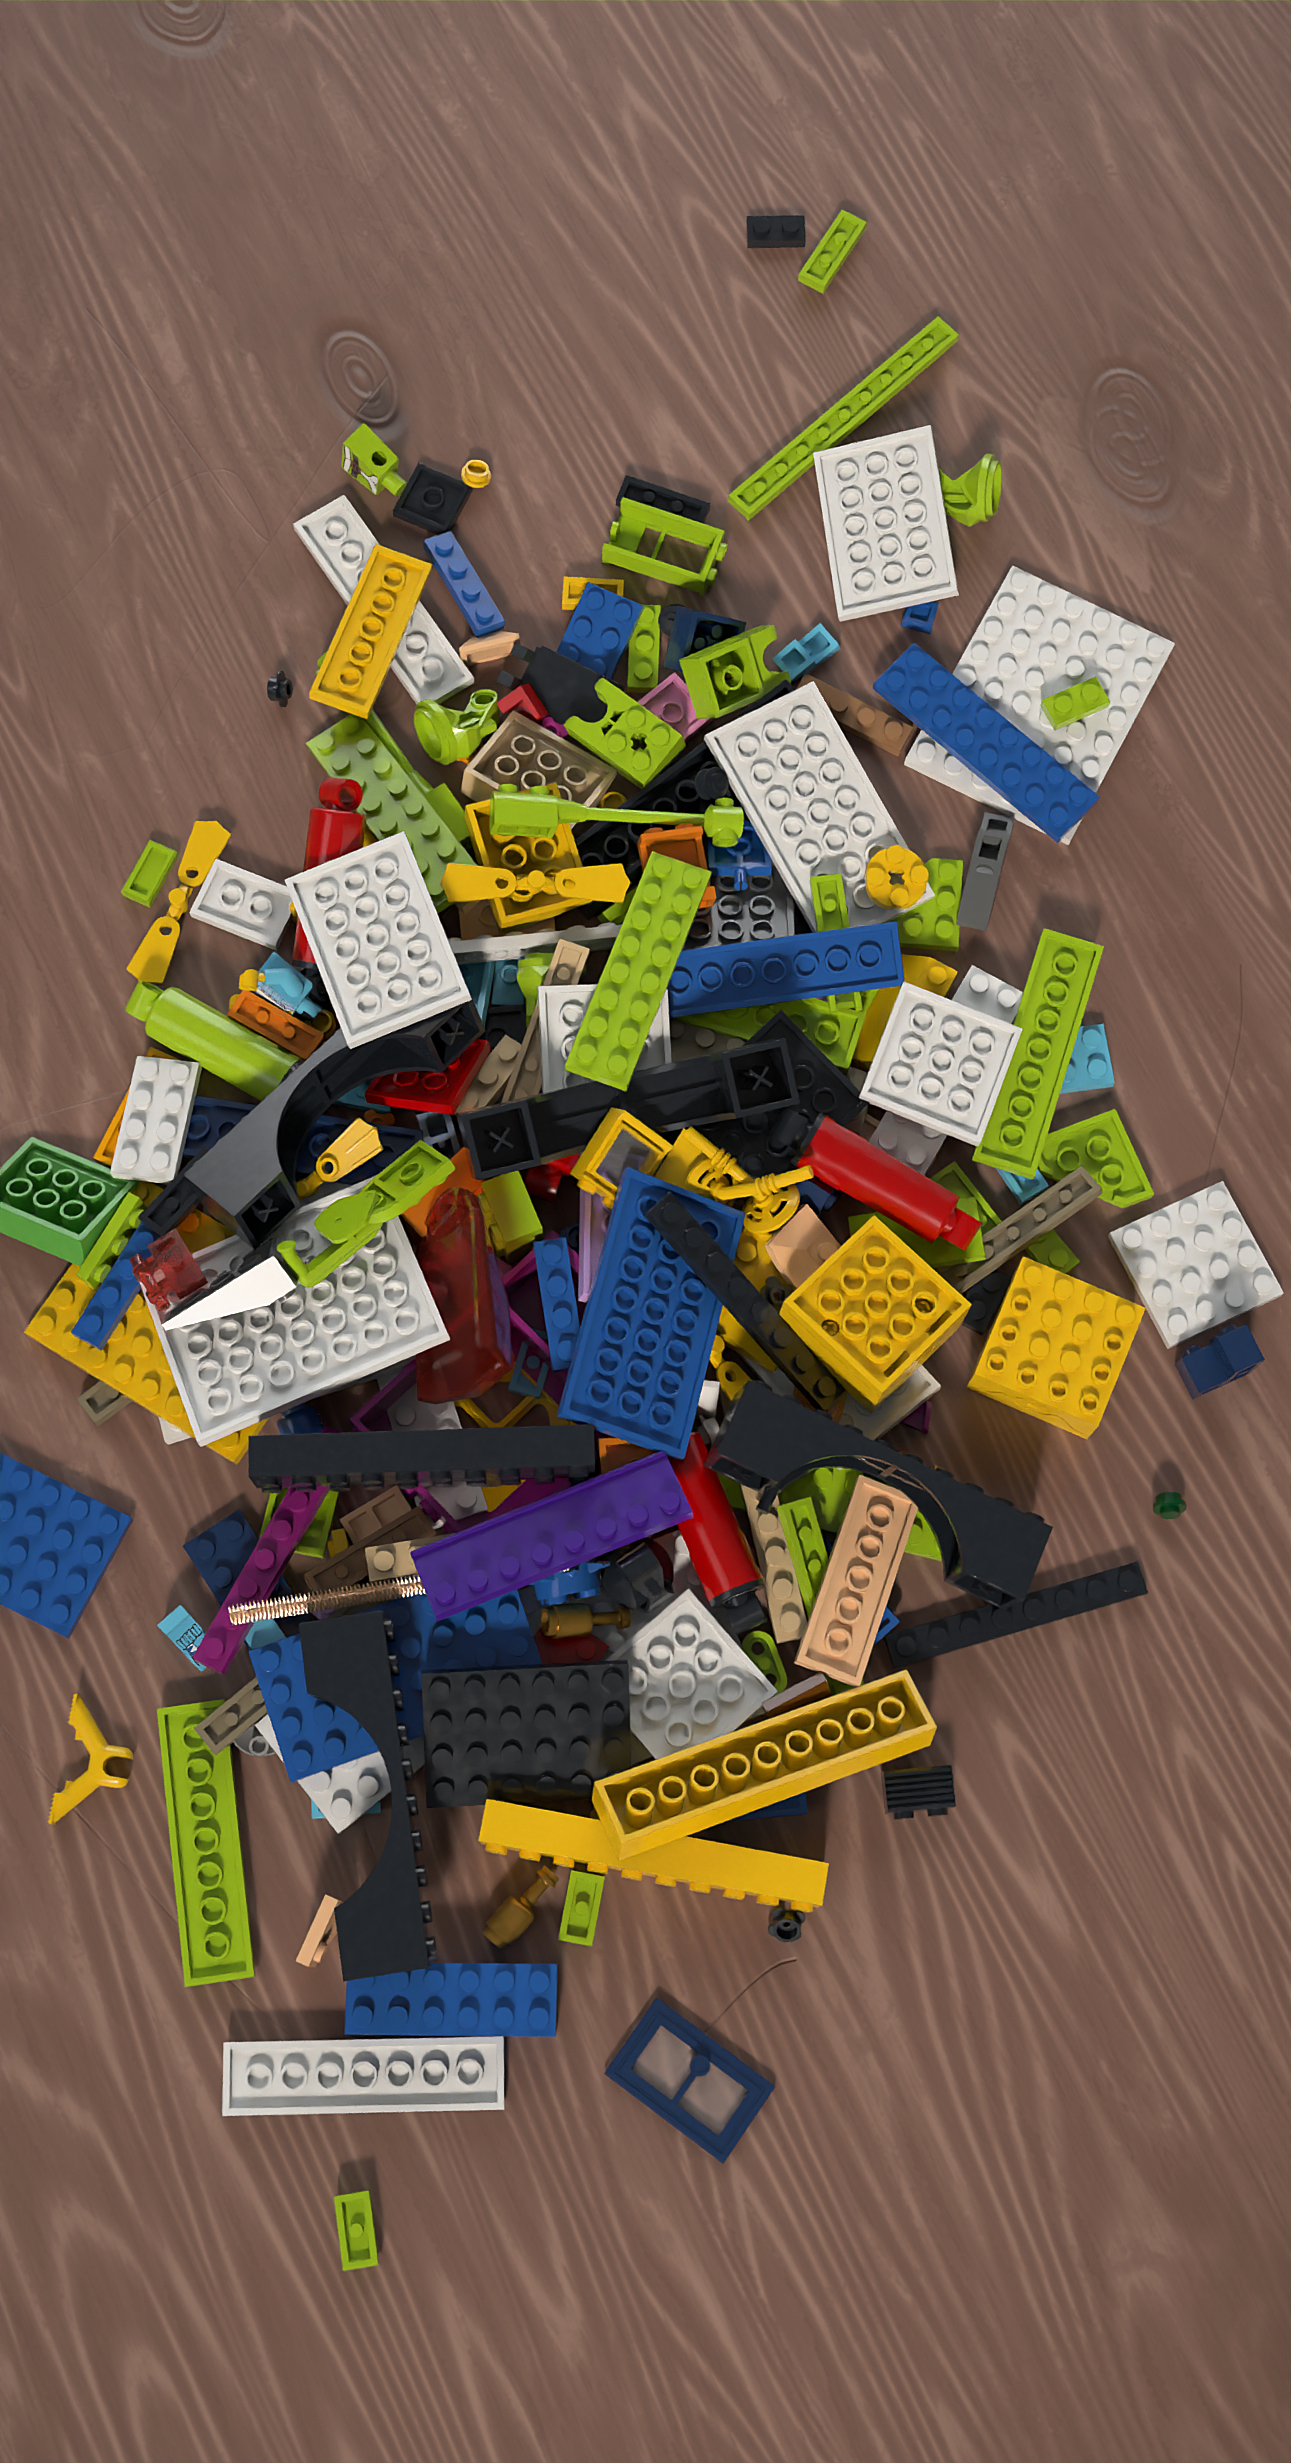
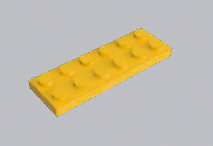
[309,544,432,720]

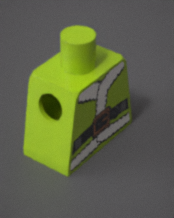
[341,423,407,497]

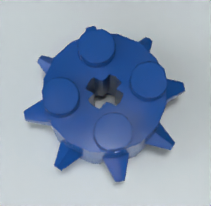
[529,1557,610,1607]

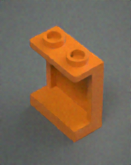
[637,823,717,909]

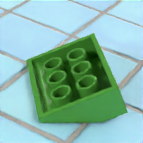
[0,1137,138,1267]

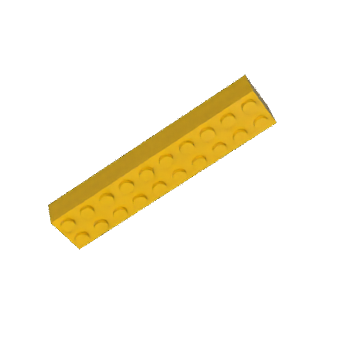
[592,1669,937,1861]
[478,1799,829,1913]

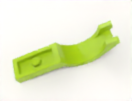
[809,873,862,1014]

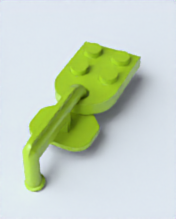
[276,1140,456,1288]

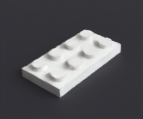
[110,1056,202,1184]

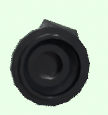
[601,1537,675,1614]

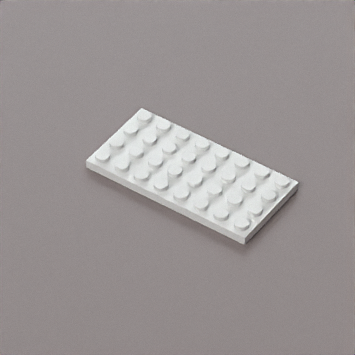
[704,681,935,933]

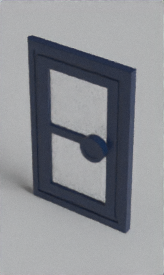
[604,1998,775,2164]

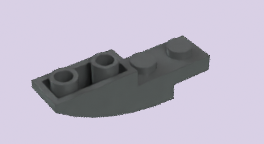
[956,812,1015,931]

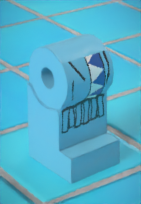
[157,1605,207,1672]

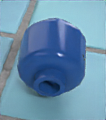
[277,1402,324,1435]

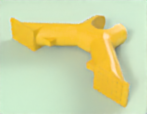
[48,1693,133,1825]

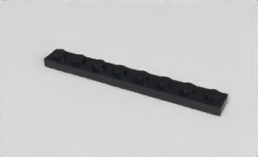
[644,1192,845,1411]
[883,1561,1148,1669]

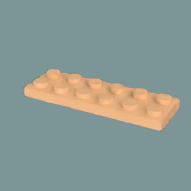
[794,1475,918,1687]

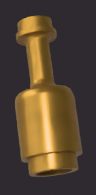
[541,1603,631,1639]
[482,1866,559,1951]

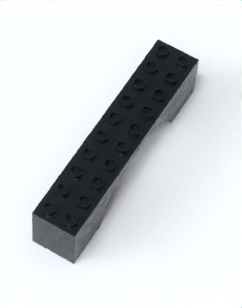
[184,993,486,1250]
[457,1038,800,1181]
[703,1380,1053,1610]
[298,1611,437,1982]

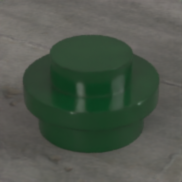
[1153,1492,1186,1519]

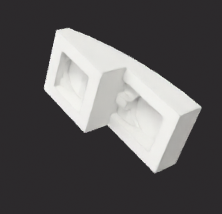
[695,1380,720,1420]

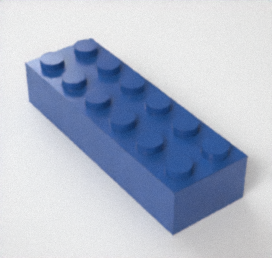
[344,1963,558,2037]

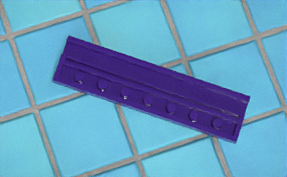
[410,1451,693,1621]

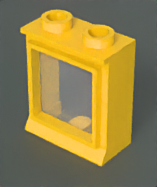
[570,1108,673,1210]

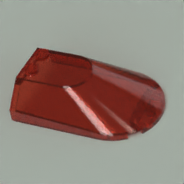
[415,1187,515,1404]

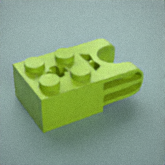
[679,625,791,719]
[564,678,686,789]

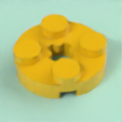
[864,845,929,910]

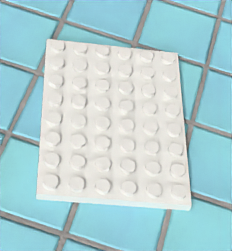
[904,565,1175,845]
[138,1175,450,1447]

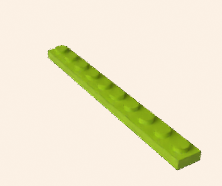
[728,316,959,521]

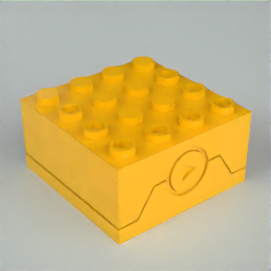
[779,1215,972,1414]
[966,1256,1146,1439]

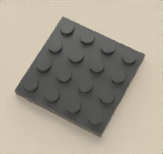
[682,856,794,951]

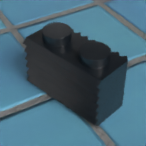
[881,1765,956,1820]

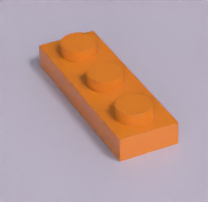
[227,990,326,1061]

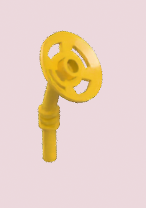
[683,1126,800,1234]
[684,1157,814,1207]

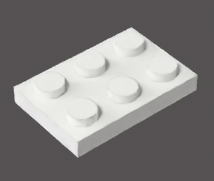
[189,859,293,951]

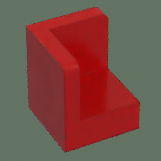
[496,683,549,724]

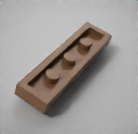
[796,673,913,757]
[303,1506,437,1595]

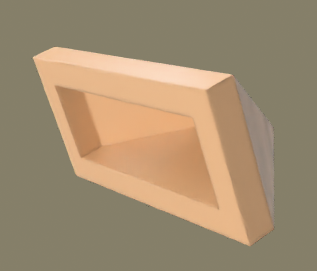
[459,631,520,666]

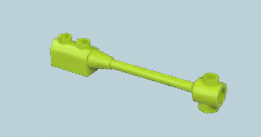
[315,652,473,851]
[490,784,744,847]

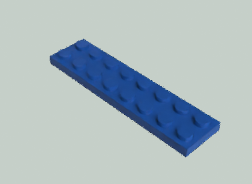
[873,643,1100,843]
[667,921,905,1018]

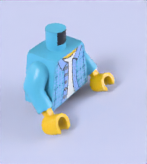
[229,952,323,1023]

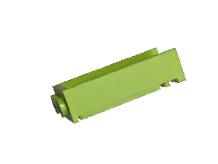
[602,497,728,597]

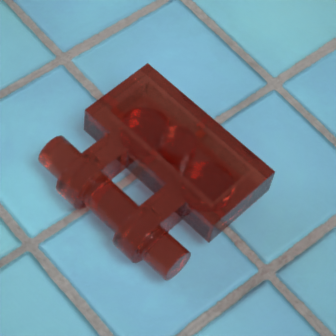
[130,1229,209,1312]

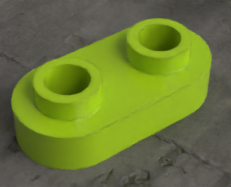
[741,1631,787,1696]

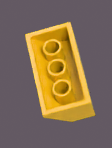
[851,954,958,1072]

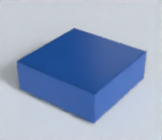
[901,601,939,634]

